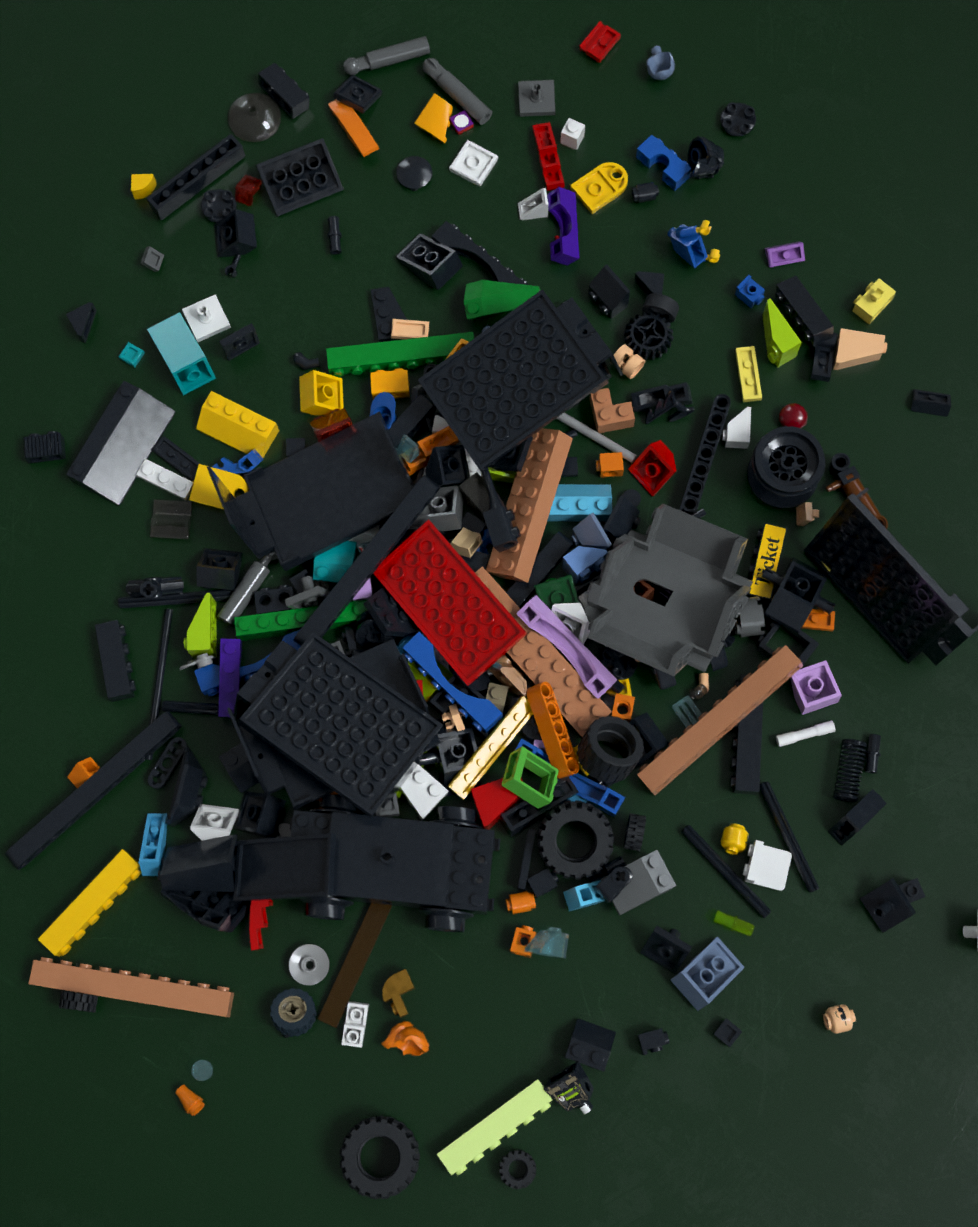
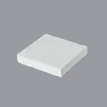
[449,140,498,187]

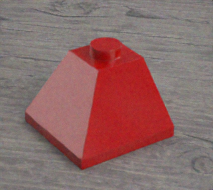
[628,440,677,496]

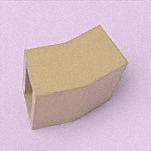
[451,527,483,558]

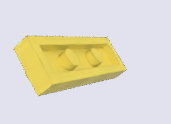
[735,346,762,402]

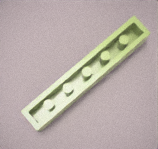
[437,1079,552,1176]

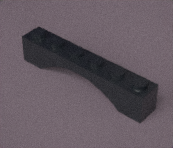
[432,221,528,285]

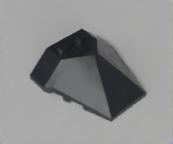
[160,890,251,932]

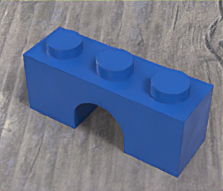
[636,135,691,191]

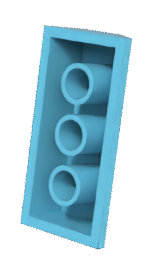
[547,484,612,522]

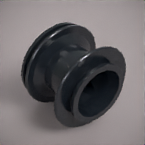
[747,426,825,508]

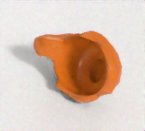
[381,1021,429,1056]

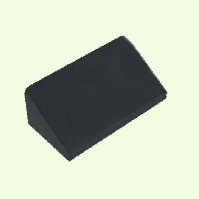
[911,389,951,417]

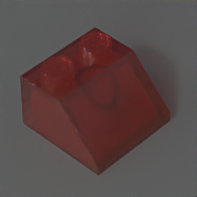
[310,408,352,442]

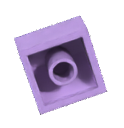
[790,661,842,715]

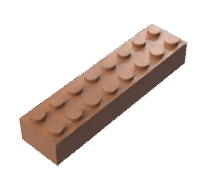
[486,428,573,583]

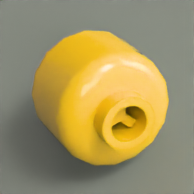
[721,824,749,855]

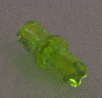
[714,910,754,936]

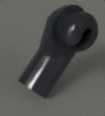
[293,352,320,370]

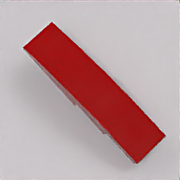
[532,122,565,191]
[249,900,273,950]

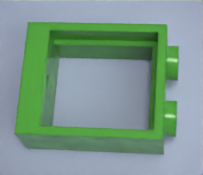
[501,746,559,809]

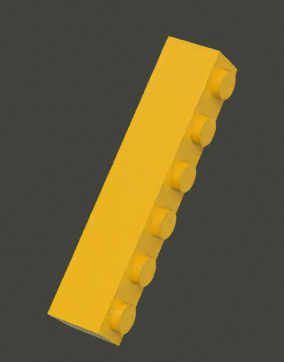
[38,849,141,957]

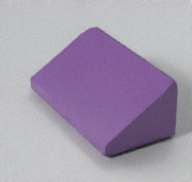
[765,242,805,267]

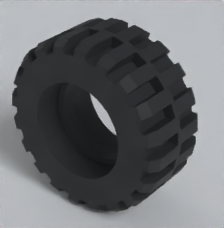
[537,800,614,879]
[339,1116,420,1199]

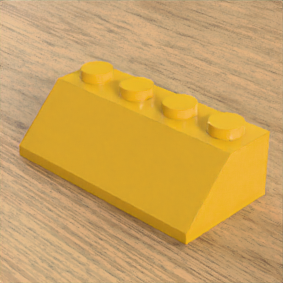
[196,391,279,458]

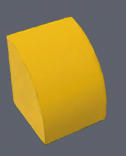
[131,174,157,199]

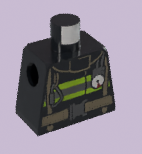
[544,1061,594,1114]

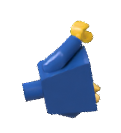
[667,220,720,268]

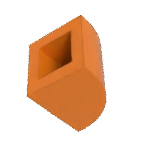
[68,757,100,789]

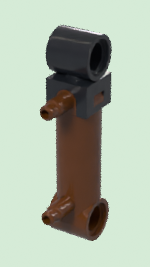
[825,453,888,529]

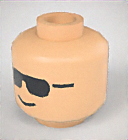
[823,1004,856,1034]

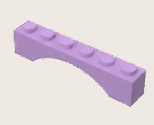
[516,595,617,699]

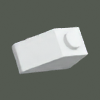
[722,407,751,449]

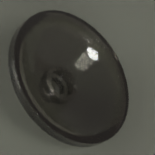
[228,93,281,142]

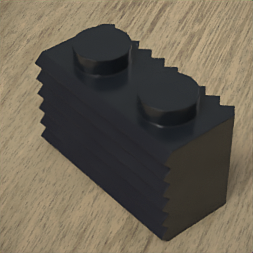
[23,431,66,464]

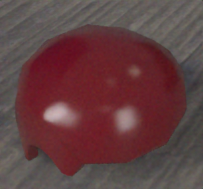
[779,403,808,428]

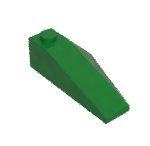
[464,280,540,320]

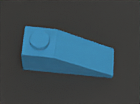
[139,813,168,876]

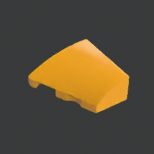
[415,93,453,143]

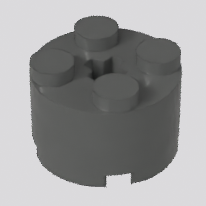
[733,596,765,638]

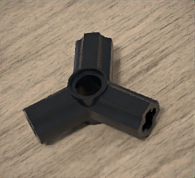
[126,576,184,598]

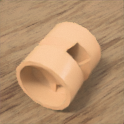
[610,344,645,379]

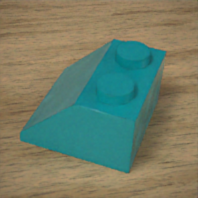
[313,541,357,582]

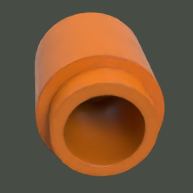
[506,891,536,914]

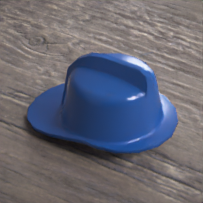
[369,392,397,429]

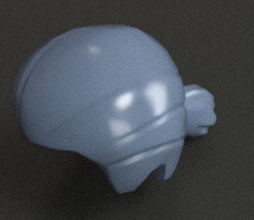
[647,46,675,80]

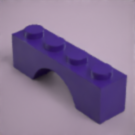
[547,187,579,266]
[218,639,242,717]

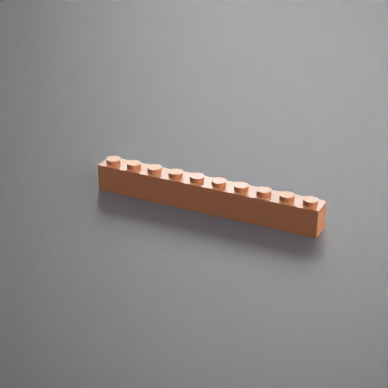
[637,645,803,795]
[29,957,234,1018]

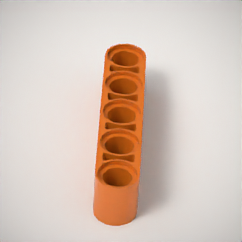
[527,682,579,779]

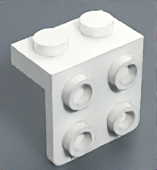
[743,840,792,891]

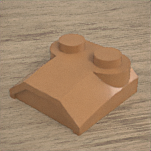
[488,655,527,696]

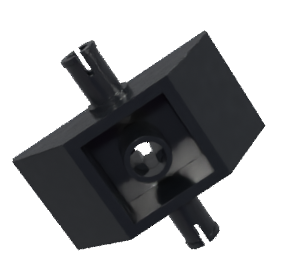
[761,557,835,633]
[419,718,482,797]

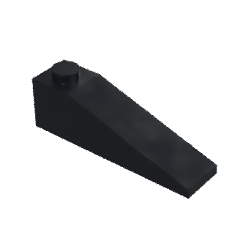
[500,776,579,838]

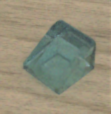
[398,435,419,463]

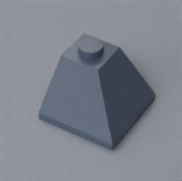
[571,513,612,552]

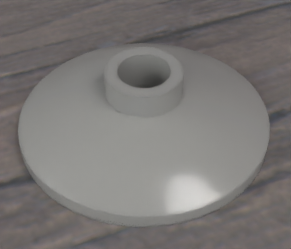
[289,944,329,985]

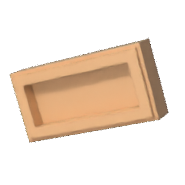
[391,319,429,339]

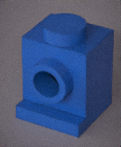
[735,275,765,308]

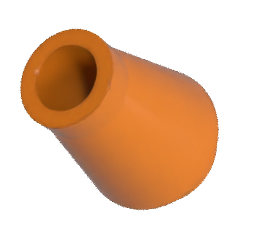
[175,1085,205,1116]

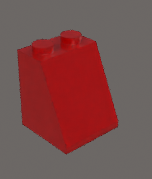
[471,778,523,830]

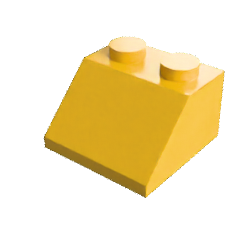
[299,370,344,416]

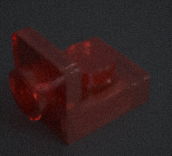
[235,175,262,206]

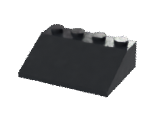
[255,138,344,216]

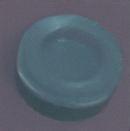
[192,1060,213,1081]

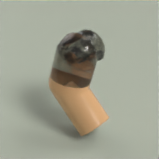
[689,673,709,699]

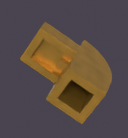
[382,969,415,1018]

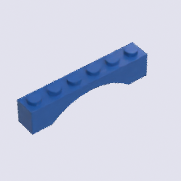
[194,630,300,696]
[403,632,503,733]
[515,739,625,817]

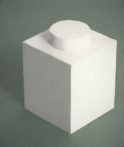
[561,118,585,150]

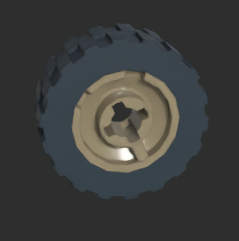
[270,988,316,1037]

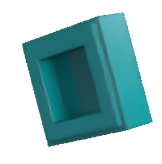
[118,342,145,368]

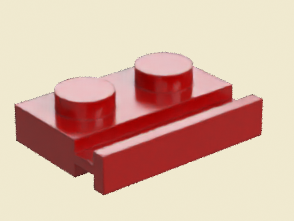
[579,21,621,63]

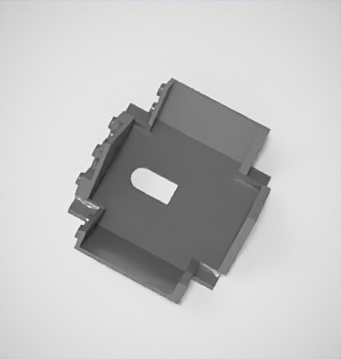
[584,504,753,676]

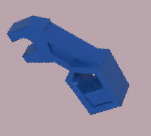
[212,449,264,474]

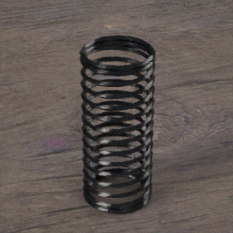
[833,739,867,802]

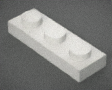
[136,459,194,501]

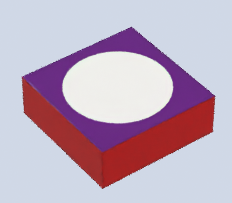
[449,110,474,135]

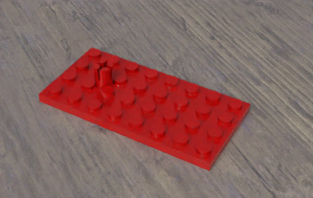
[373,519,528,686]

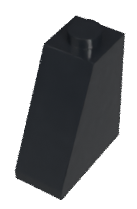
[828,789,887,846]

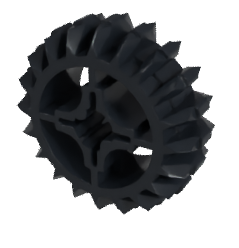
[624,311,674,361]

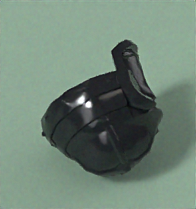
[688,136,724,179]

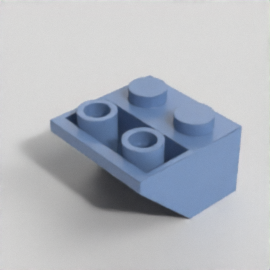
[562,546,608,585]

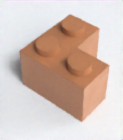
[589,388,635,433]

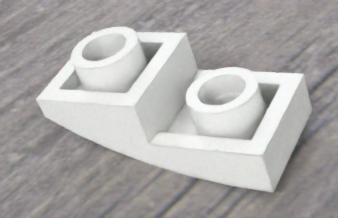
[342,1001,369,1048]

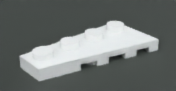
[400,764,449,821]

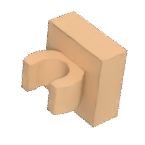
[796,502,819,526]
[442,704,465,732]

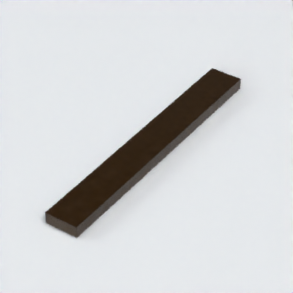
[318,903,392,1028]

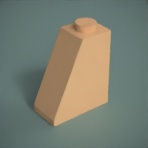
[833,328,887,370]

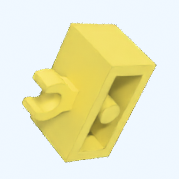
[852,278,896,324]

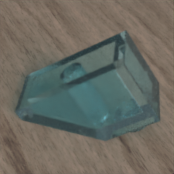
[524,927,569,958]

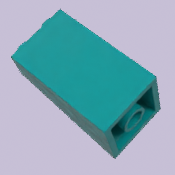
[147,312,216,395]

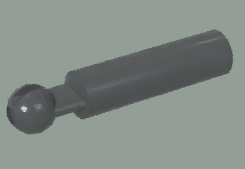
[343,36,430,75]
[423,58,492,125]
[217,551,277,627]

